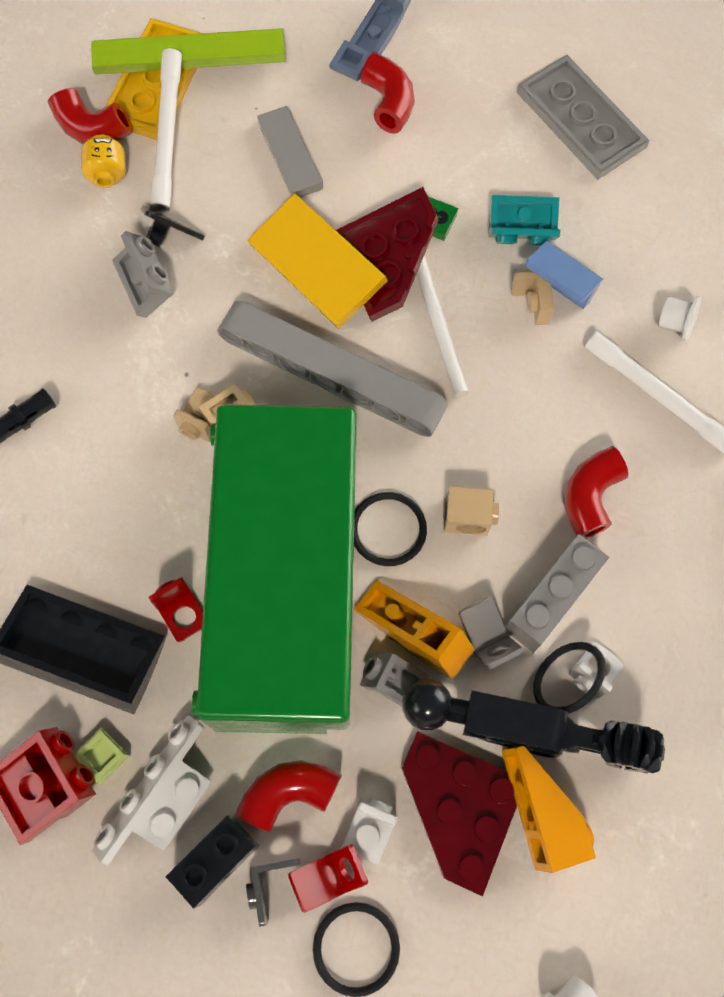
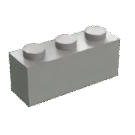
[505,534,609,653]

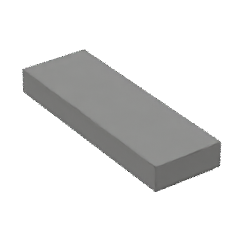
[257,106,323,197]

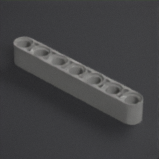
[217,301,448,437]

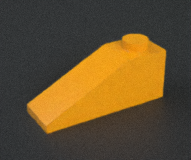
[354,580,475,680]
[501,746,596,873]

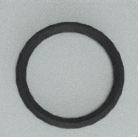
[354,492,427,566]
[533,642,606,713]
[312,902,400,997]

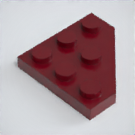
[336,187,439,322]
[401,731,517,897]

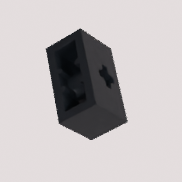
[165,815,260,909]

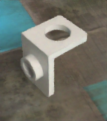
[568,641,624,699]

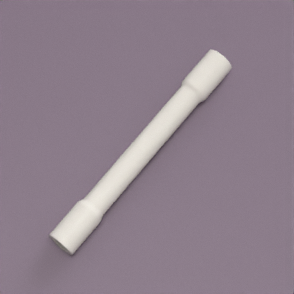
[150,48,182,212]
[585,331,724,454]

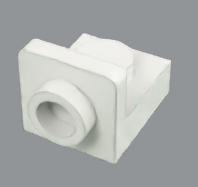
[342,798,397,865]

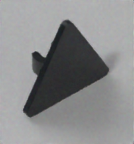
[140,205,205,247]

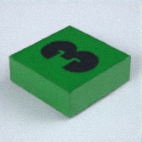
[429,197,458,241]

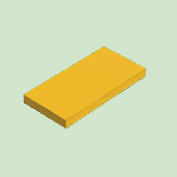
[105,18,202,140]
[247,193,388,330]

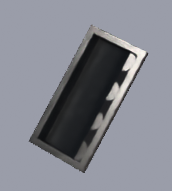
[0,585,166,714]

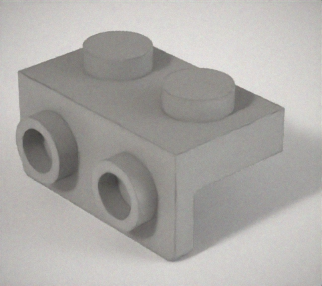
[112,231,174,318]

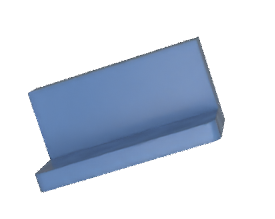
[525,241,603,309]

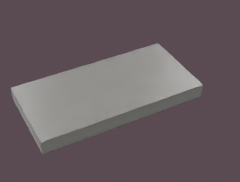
[517,55,650,180]

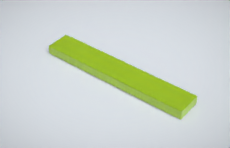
[91,28,286,75]

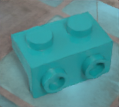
[489,195,561,246]

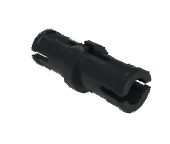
[0,388,57,443]

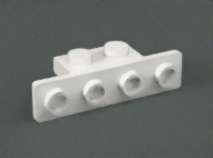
[93,715,212,866]

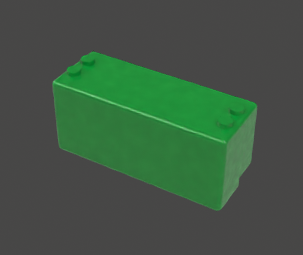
[192,405,356,734]

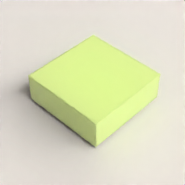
[74,727,130,785]

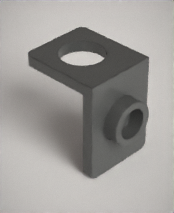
[246,858,301,927]

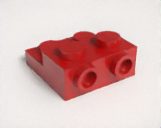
[0,727,96,845]

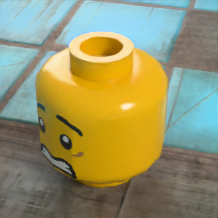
[81,134,126,188]

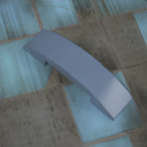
[329,0,411,81]

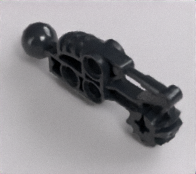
[402,679,665,774]

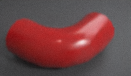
[361,52,415,134]
[48,88,133,144]
[564,446,629,539]
[234,760,342,832]

